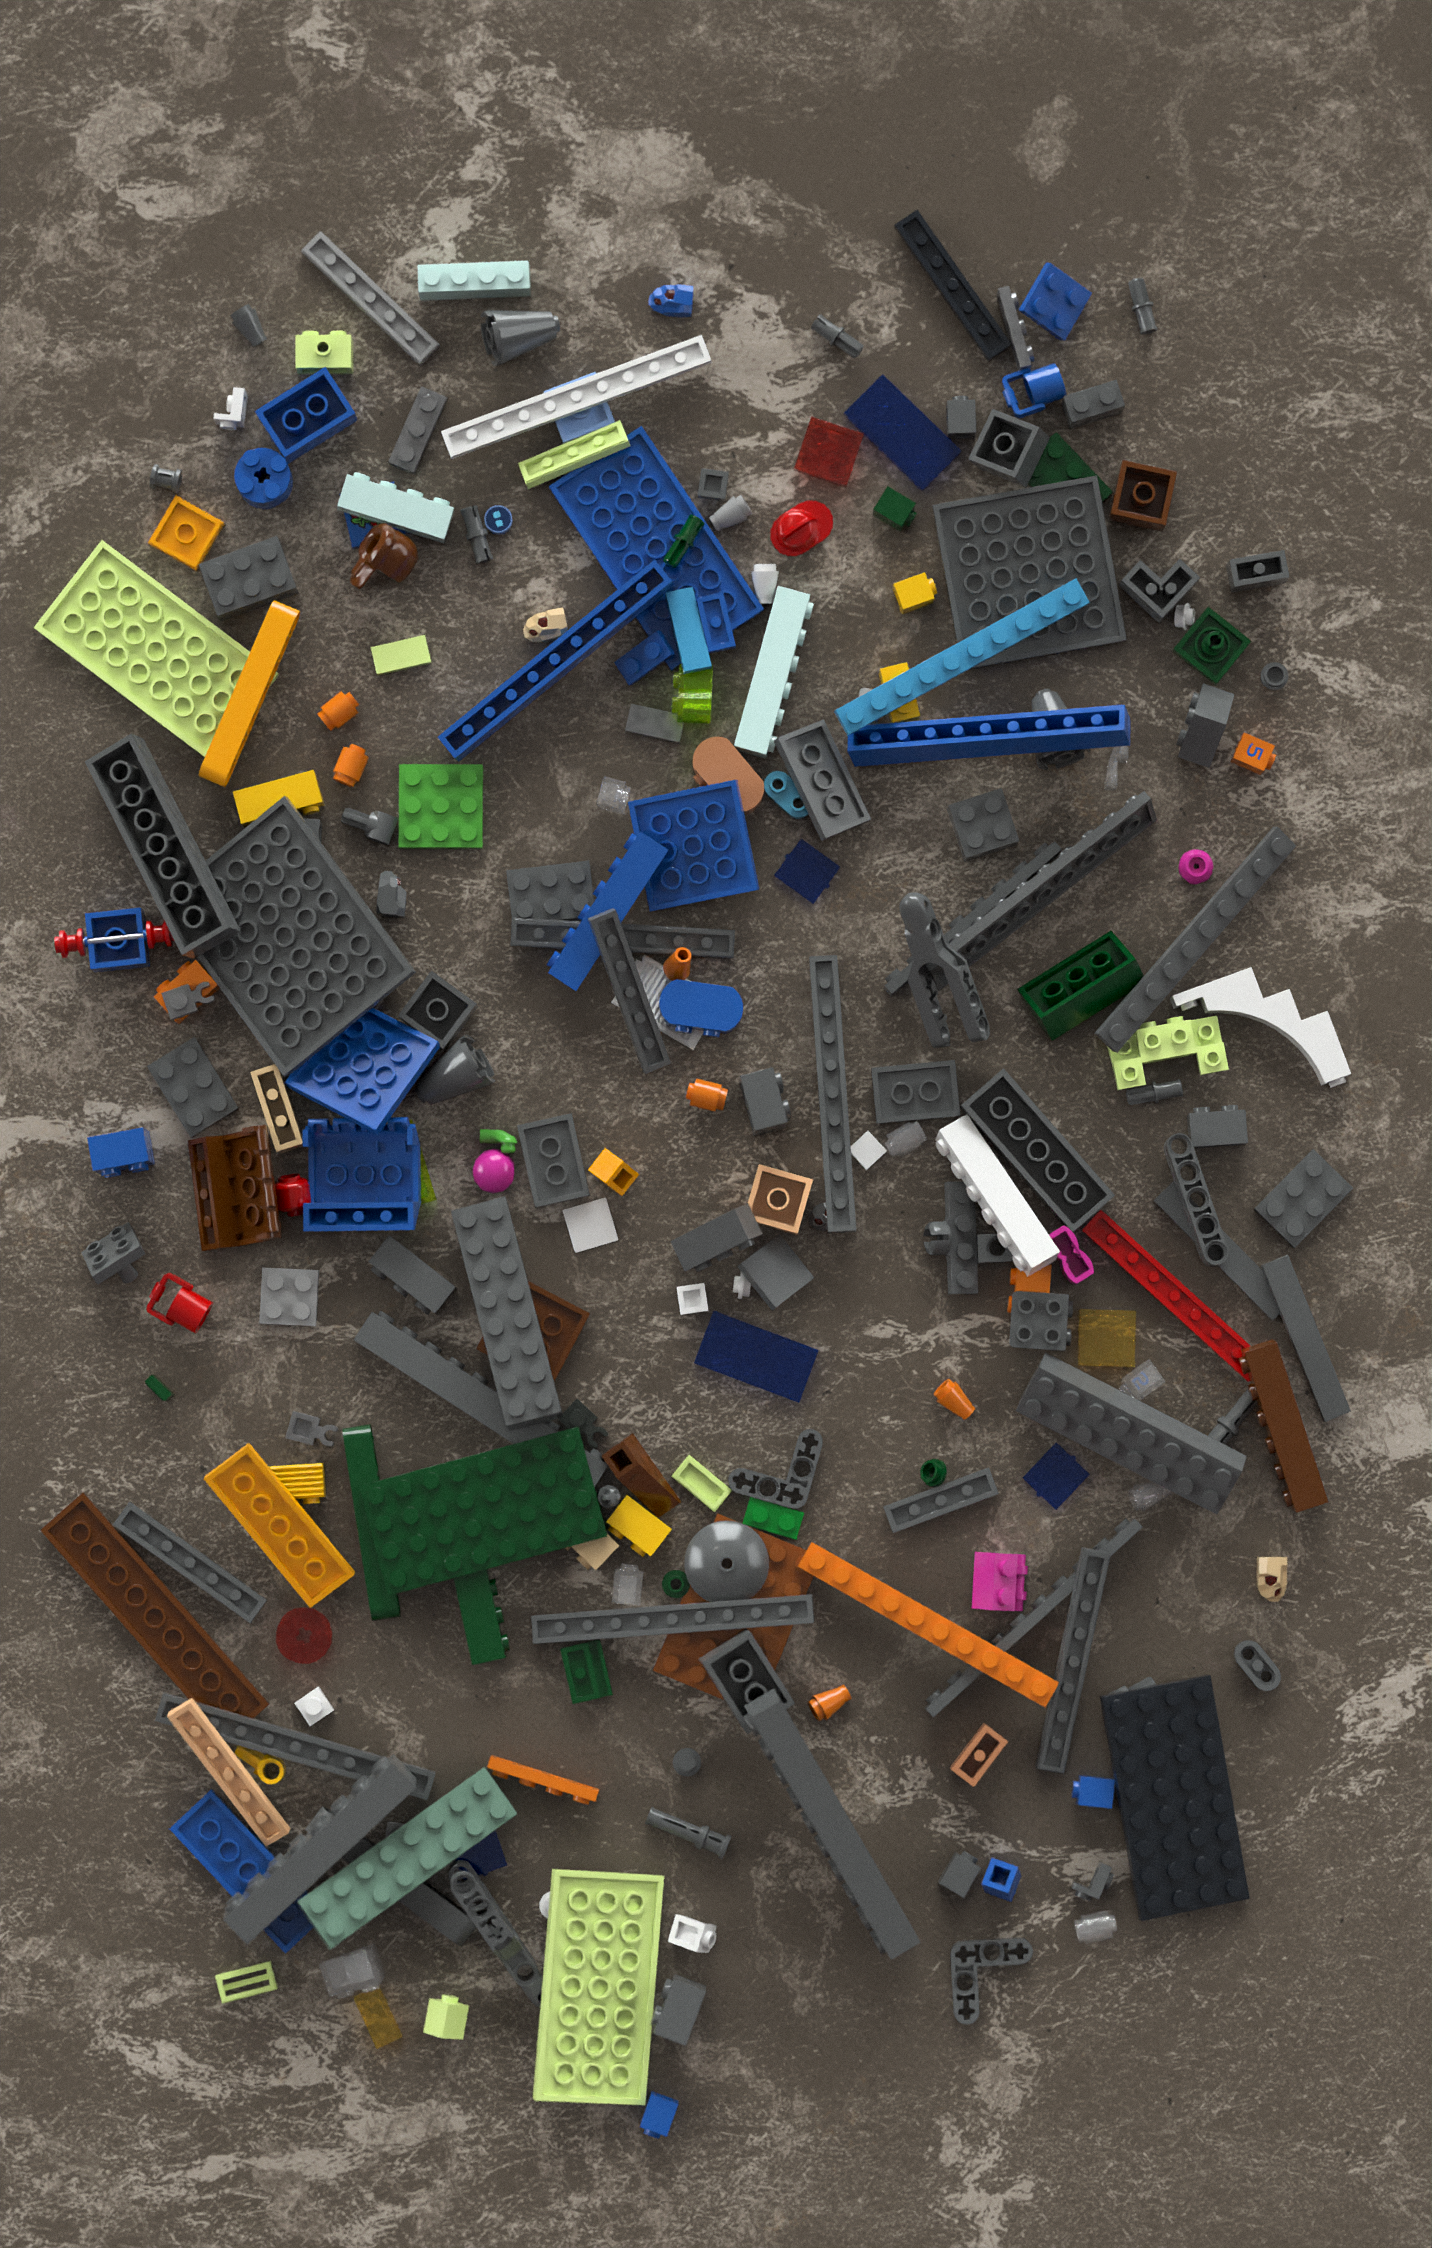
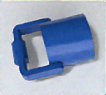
[1002,363,1066,418]

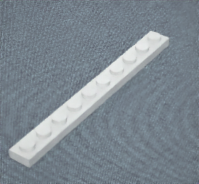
[441,335,711,459]

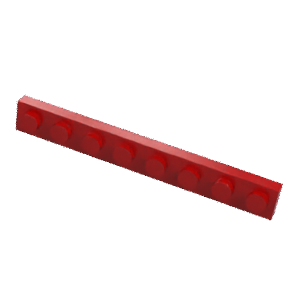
[1081,1210,1250,1382]

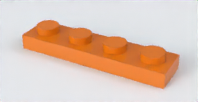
[487,1755,599,1805]

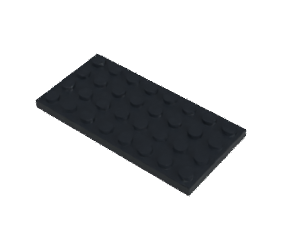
[1100,1674,1250,1921]

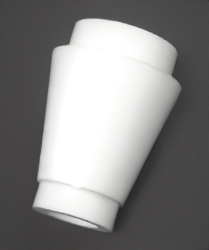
[751,564,779,604]

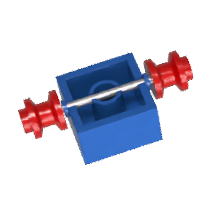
[54,907,175,973]

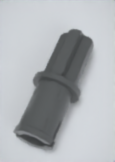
[1128,278,1158,335]
[811,314,864,358]
[1126,1079,1183,1105]
[596,1485,621,1508]

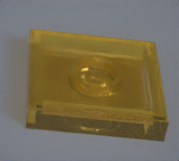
[1078,1309,1136,1367]

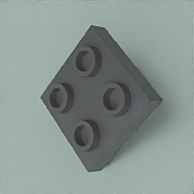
[81,1222,145,1284]

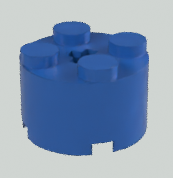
[234,448,293,510]

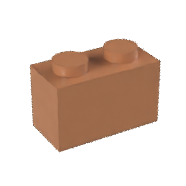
[950,1723,1008,1787]

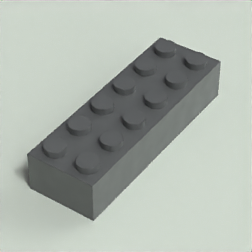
[960,1068,1115,1232]

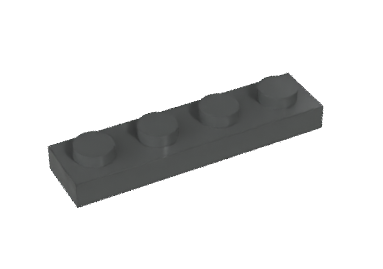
[883,1467,999,1533]

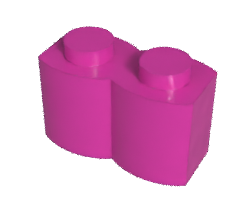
[1049,1225,1094,1285]

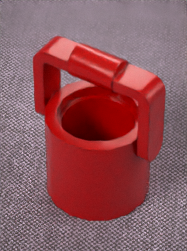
[146,1273,214,1334]

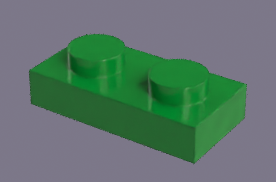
[742,1497,804,1540]

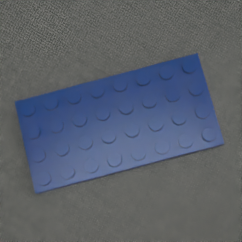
[549,426,764,672]

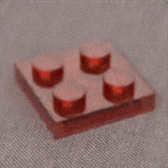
[794,416,864,488]

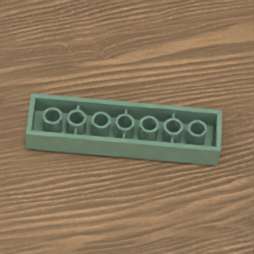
[297,1767,517,1951]

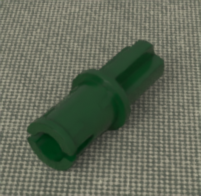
[663,514,705,568]

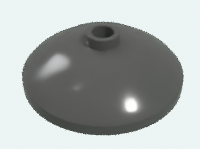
[684,1521,769,1602]

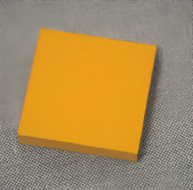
[148,495,224,571]

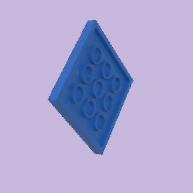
[628,779,760,911]
[285,1008,440,1135]

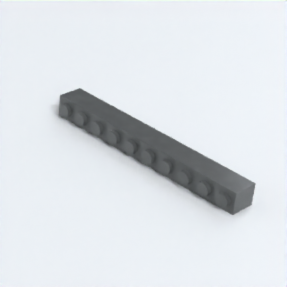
[354,1311,608,1487]

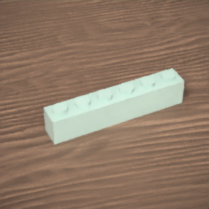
[734,586,814,759]

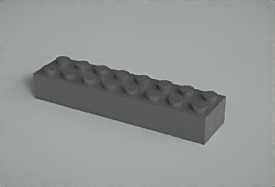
[85,734,241,959]
[451,1197,563,1431]
[1016,1352,1247,1515]
[223,1754,417,1945]

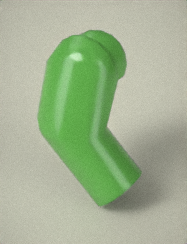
[480,1129,517,1154]

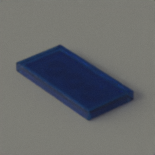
[844,374,962,492]
[694,1311,819,1403]

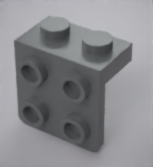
[1009,1291,1073,1351]

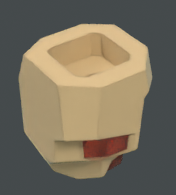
[523,607,568,643]
[1257,1557,1287,1602]

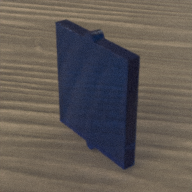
[774,839,840,904]
[1022,1443,1090,1510]
[456,1830,507,1880]

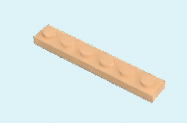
[167,1698,290,1847]

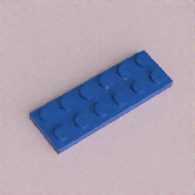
[170,1789,313,1954]

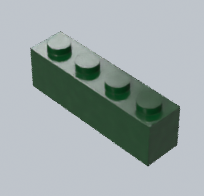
[454,1569,510,1665]

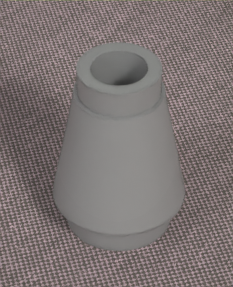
[709,495,752,531]

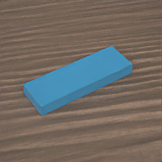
[665,587,712,674]

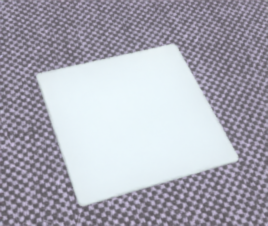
[563,1198,618,1253]

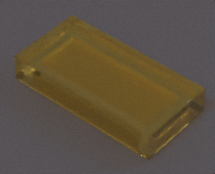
[353,1984,403,2049]

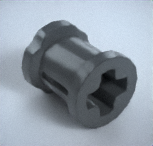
[149,464,182,494]

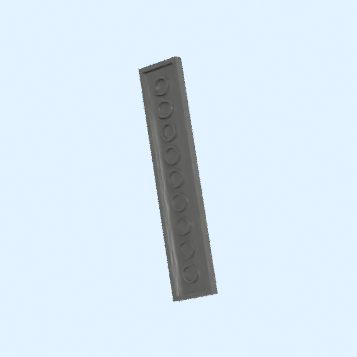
[924,791,1157,991]

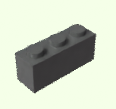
[670,1204,762,1272]
[368,1235,457,1315]

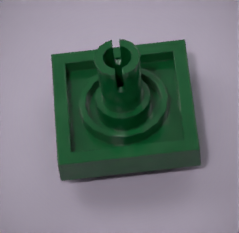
[1173,606,1251,685]

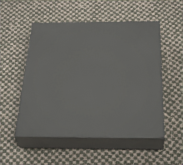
[737,1234,814,1310]

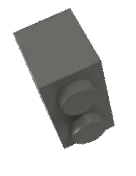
[1061,380,1125,429]
[1226,550,1289,593]
[1187,1105,1248,1148]

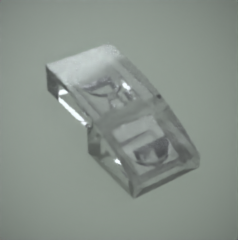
[1104,746,1129,790]

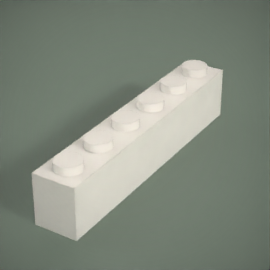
[935,1114,1060,1277]

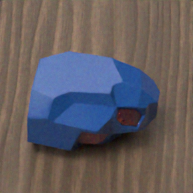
[649,284,693,317]

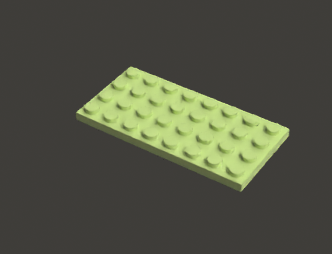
[34,540,279,758]
[533,1869,664,2105]

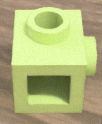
[424,1994,469,2039]

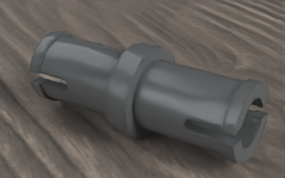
[460,505,493,564]

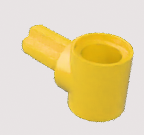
[235,1745,286,1784]

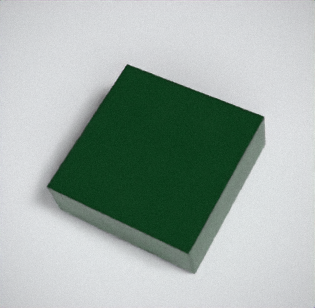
[145,1375,175,1402]

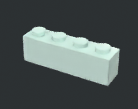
[418,261,531,300]
[337,472,454,543]

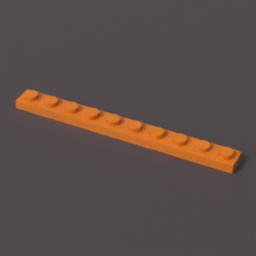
[798,1542,1059,1707]

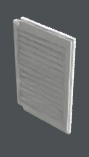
[611,955,703,1050]

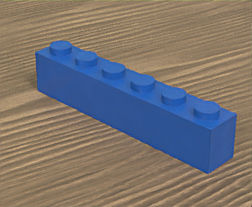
[546,831,668,991]

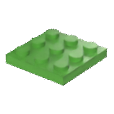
[399,764,483,849]

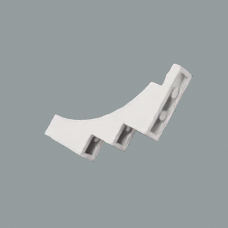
[1170,967,1351,1088]

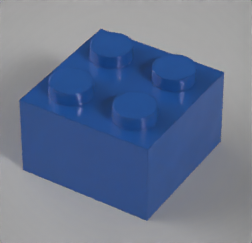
[87,1127,155,1178]

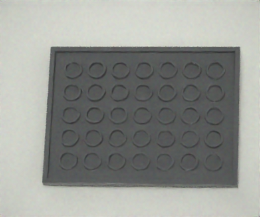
[198,796,416,1077]

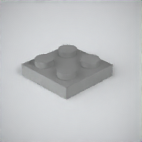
[259,1268,319,1327]

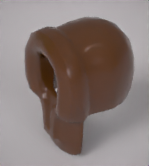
[350,523,418,589]

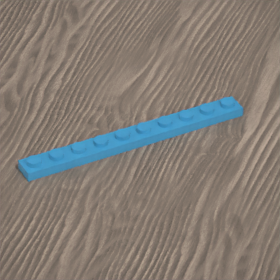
[834,579,1090,736]

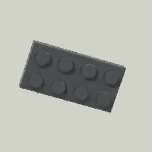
[774,719,871,841]

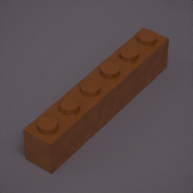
[1239,1339,1328,1513]

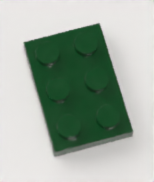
[1028,432,1113,503]

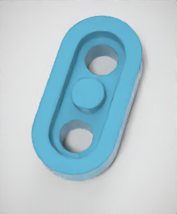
[764,771,808,819]

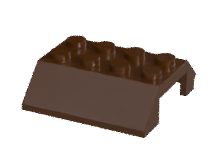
[188,1125,282,1251]

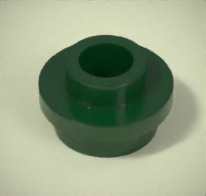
[920,1459,947,1487]
[662,1570,690,1598]

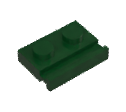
[560,1639,613,1704]

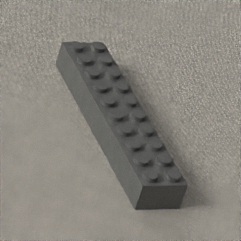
[744,1689,921,1960]

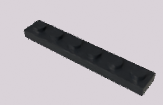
[894,210,1012,362]

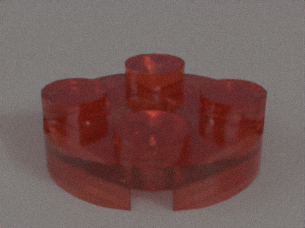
[276,1607,333,1664]

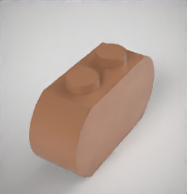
[693,737,764,815]

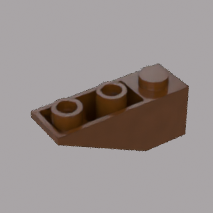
[602,1433,681,1518]

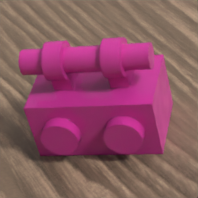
[972,1552,1028,1611]

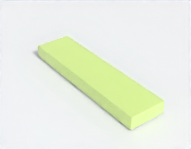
[518,420,630,489]

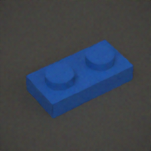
[696,592,736,654]
[614,630,675,685]

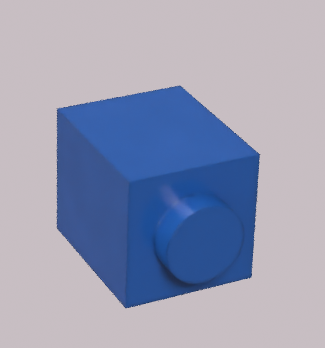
[1072,1775,1115,1809]
[982,1858,1021,1902]
[640,2091,678,2139]

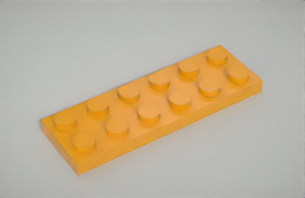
[204,1443,355,1608]

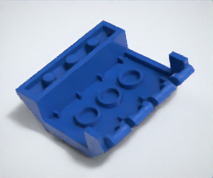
[302,1117,421,1231]

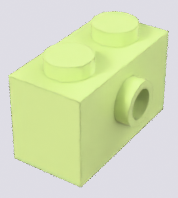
[295,331,353,374]

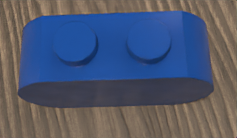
[659,979,743,1038]

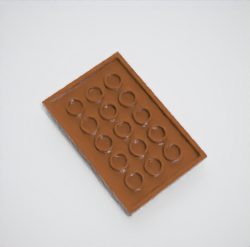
[653,1513,813,1700]

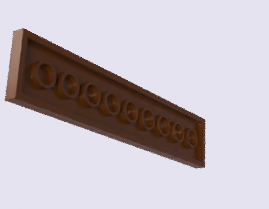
[40,1493,270,1719]

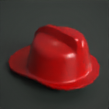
[771,501,833,556]

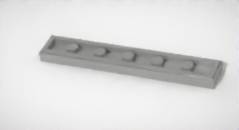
[301,231,440,366]

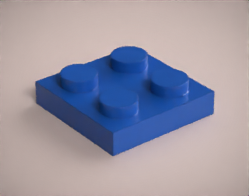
[1019,263,1092,340]

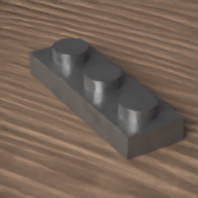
[996,286,1034,371]
[388,386,447,474]

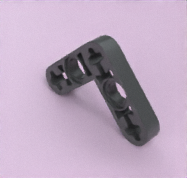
[728,1429,823,1509]
[950,1937,1033,2025]

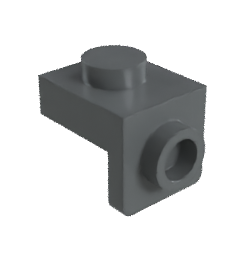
[1071,1861,1114,1901]

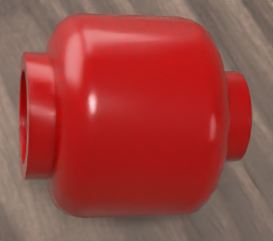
[275,1173,311,1216]

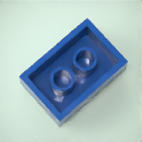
[255,367,357,464]

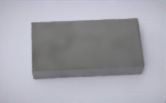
[625,704,686,744]

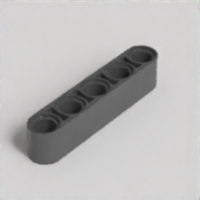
[1163,1133,1229,1267]

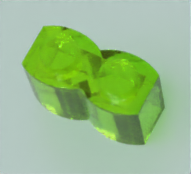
[672,664,713,724]

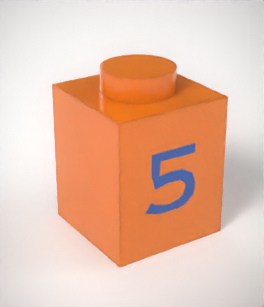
[1230,733,1276,775]

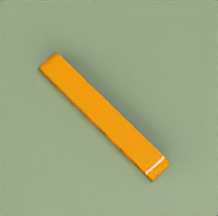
[199,600,300,787]

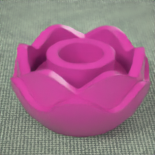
[1178,849,1213,884]

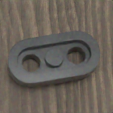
[1234,1640,1281,1691]

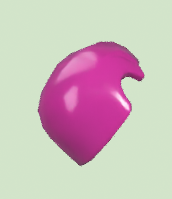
[473,1148,515,1194]

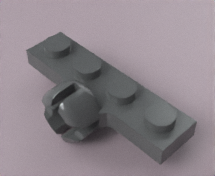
[923,1182,978,1294]

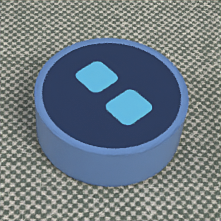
[484,505,512,535]

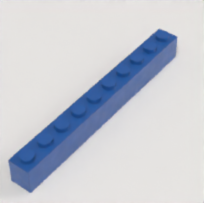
[438,559,674,762]
[847,705,1131,767]

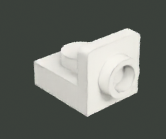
[214,387,248,430]
[668,1914,717,1953]

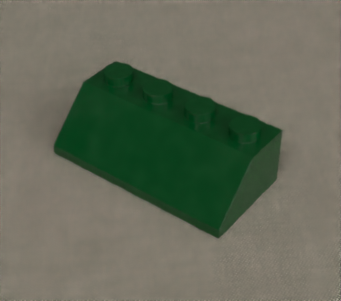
[1017,930,1144,1041]

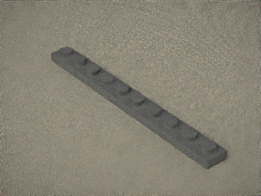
[1095,827,1296,1053]
[809,955,856,1234]
[924,1518,1142,1717]
[531,1595,815,1644]
[155,1692,436,1800]

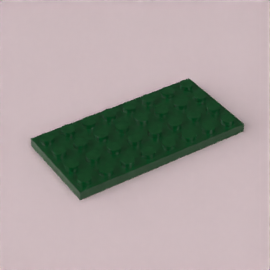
[359,1427,607,1596]

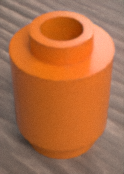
[317,691,359,731]
[333,744,369,787]
[685,1078,728,1112]

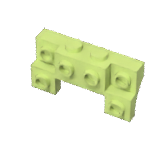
[1107,1016,1229,1090]

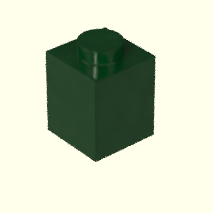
[872,486,917,532]

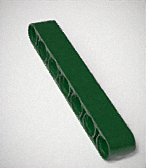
[342,1424,401,1621]

